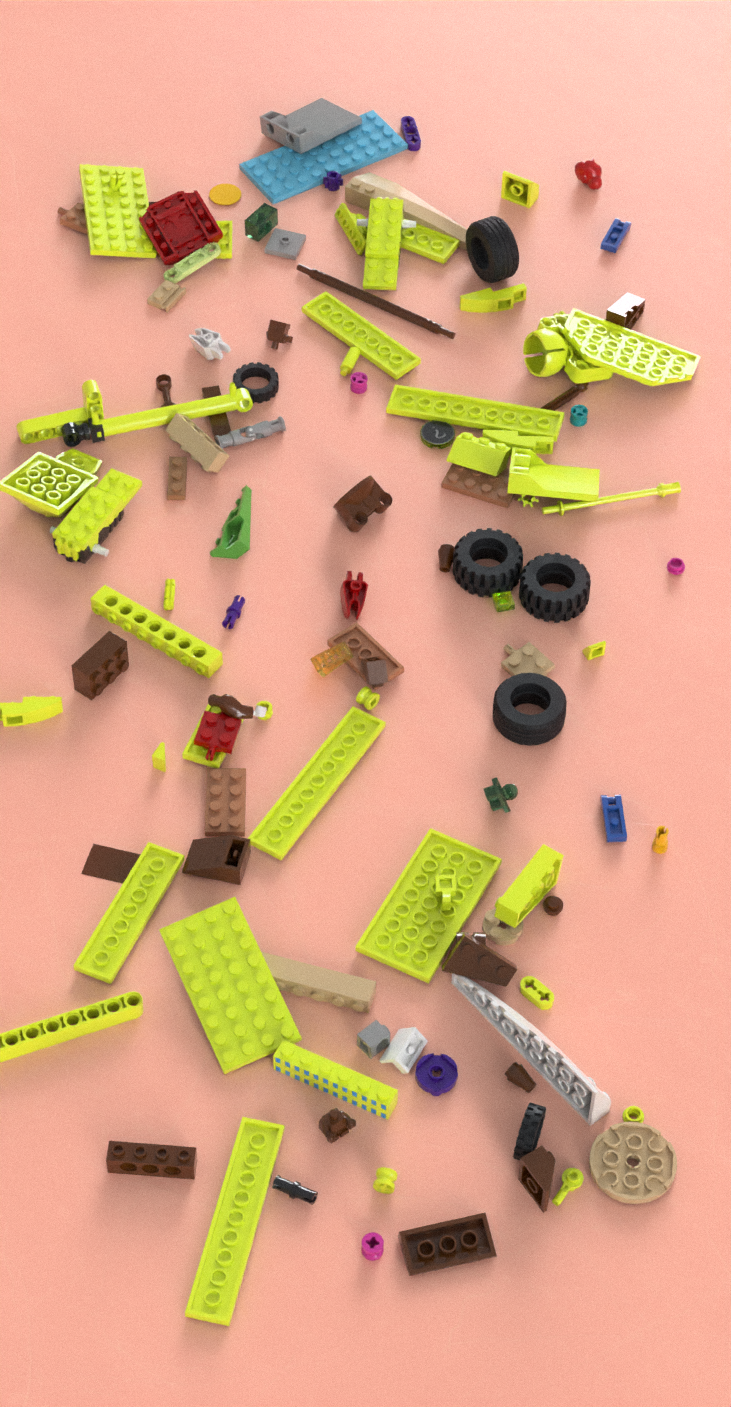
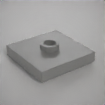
[264,228,306,260]

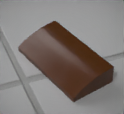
[398,1212,497,1276]

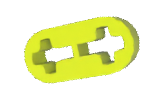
[520,976,554,1010]

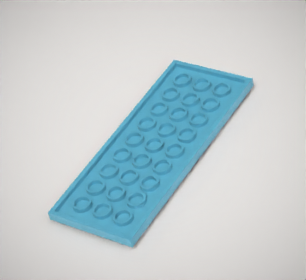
[239,110,408,204]

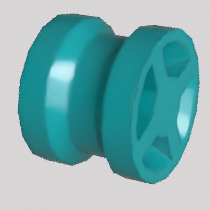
[570,405,588,427]

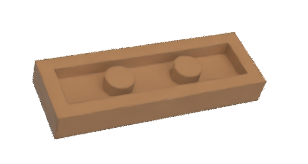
[167,457,187,500]

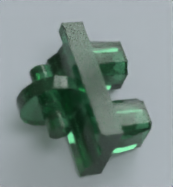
[483,777,518,813]

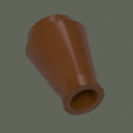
[438,544,455,573]
[505,1062,537,1093]

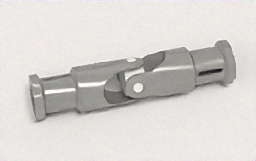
[215,416,286,449]

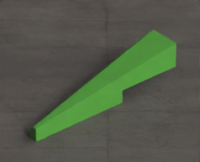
[210,485,252,559]

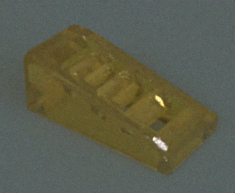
[310,641,354,677]

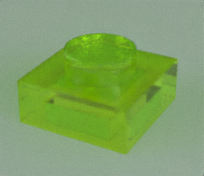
[492,591,515,612]

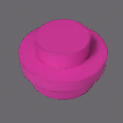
[667,558,685,575]

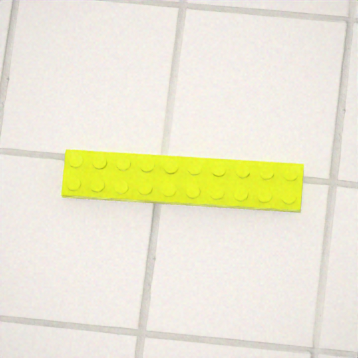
[386,384,564,442]
[248,706,386,860]
[185,1117,285,1326]

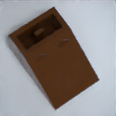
[182,835,251,885]

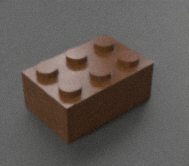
[71,631,129,700]

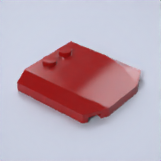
[139,190,223,265]

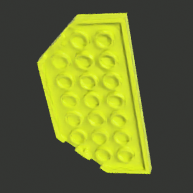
[563,308,701,386]

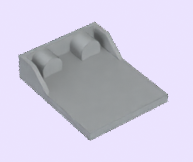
[260,98,362,154]

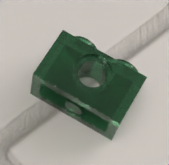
[245,203,278,242]

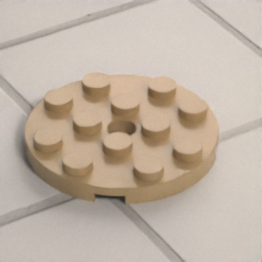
[589,1122,677,1204]

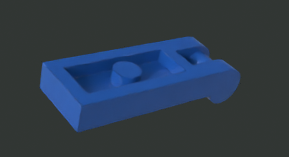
[600,218,631,253]
[600,794,627,842]

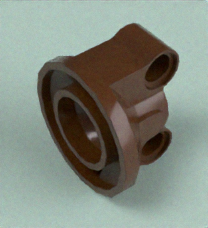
[333,475,393,532]

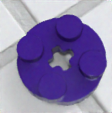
[415,1053,458,1096]

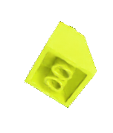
[447,432,511,476]

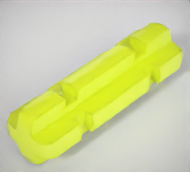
[163,579,176,611]

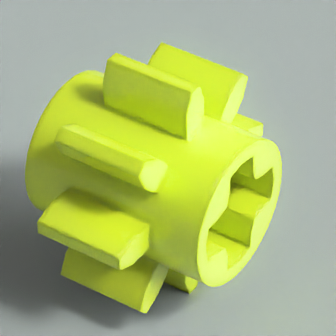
[518,494,539,507]

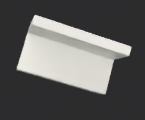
[379,1027,428,1074]

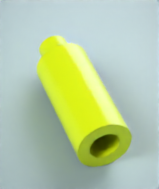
[340,347,361,376]

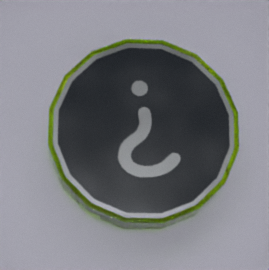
[420,420,455,449]

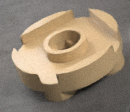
[482,908,524,946]

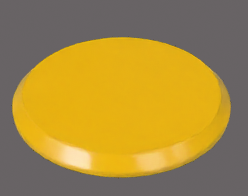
[209,184,241,206]

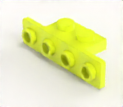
[335,203,368,255]

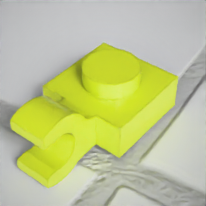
[435,875,456,910]

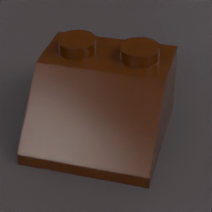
[518,1145,556,1213]

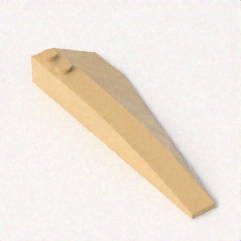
[345,172,467,251]

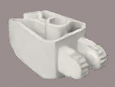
[189,328,231,360]

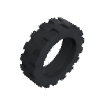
[233,362,279,404]
[513,1102,546,1160]

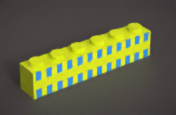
[273,1040,398,1120]

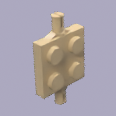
[501,642,555,676]

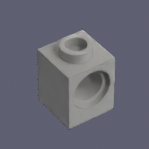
[357,1020,390,1059]

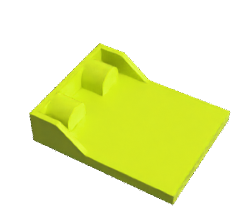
[507,448,600,502]

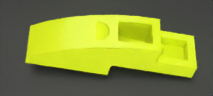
[459,283,527,313]
[482,430,554,456]
[0,696,63,727]

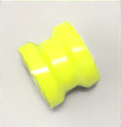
[356,686,380,710]
[373,1167,398,1194]

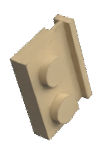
[147,280,186,313]

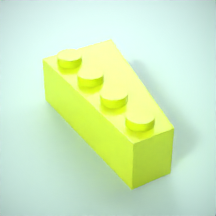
[494,844,564,928]

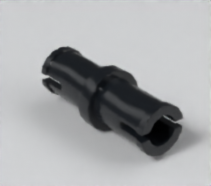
[272,1175,318,1205]

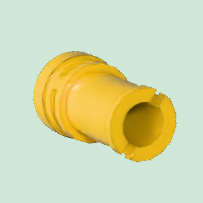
[652,826,669,854]

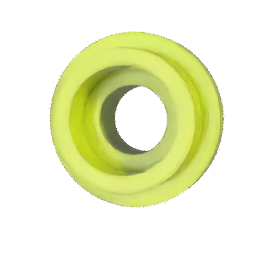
[622,1106,644,1123]

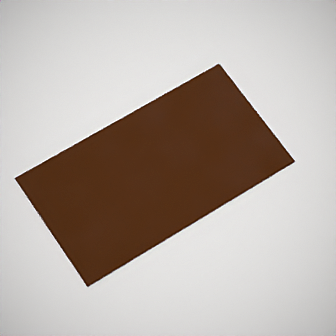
[81,844,141,883]

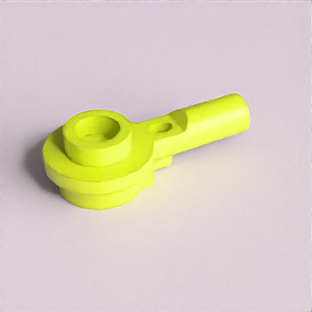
[552,1168,584,1206]

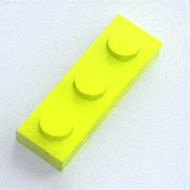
[216,221,233,259]

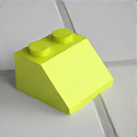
[501,171,539,208]

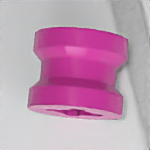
[350,372,368,394]
[361,1232,384,1261]

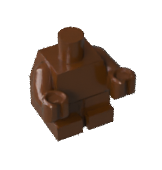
[266,320,293,350]
[319,1108,356,1143]

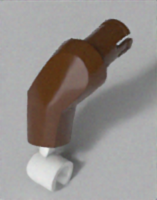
[208,694,267,719]

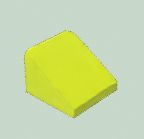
[582,641,606,660]
[152,742,166,772]

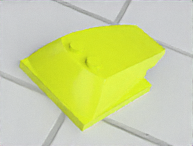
[0,448,102,518]

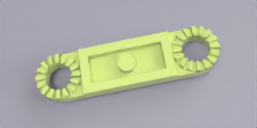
[163,242,221,284]

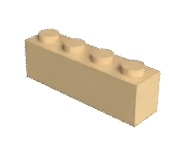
[165,413,229,473]

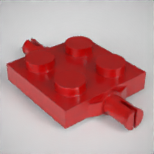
[194,711,242,761]

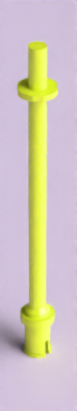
[542,482,681,516]

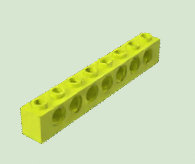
[90,585,223,678]

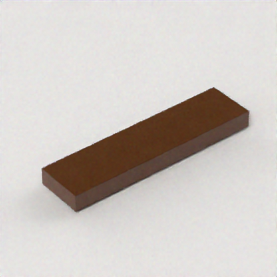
[202,385,231,439]

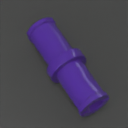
[222,595,245,629]

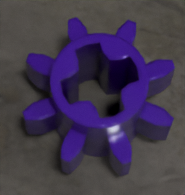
[323,171,343,191]

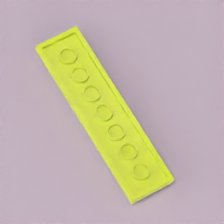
[302,291,421,380]
[73,842,185,984]

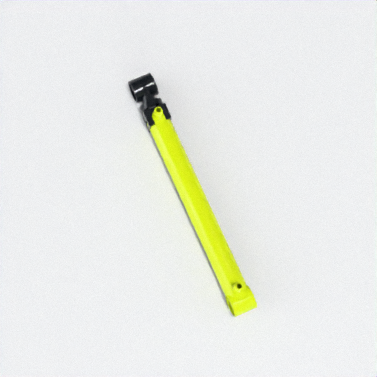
[61,382,253,447]

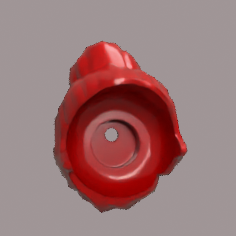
[574,158,602,190]

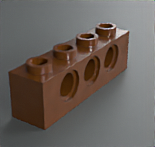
[106,1141,197,1180]

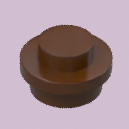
[543,896,563,916]

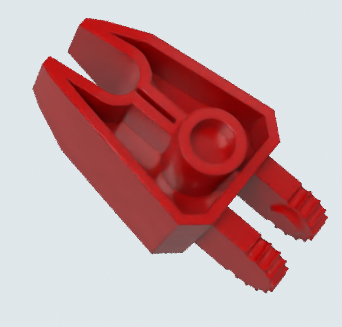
[340,571,368,620]

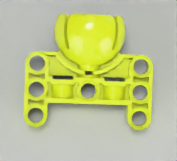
[523,314,614,383]

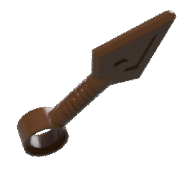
[156,374,176,408]

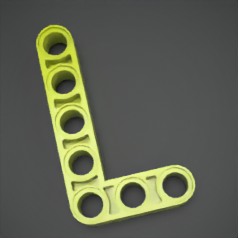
[16,380,104,444]

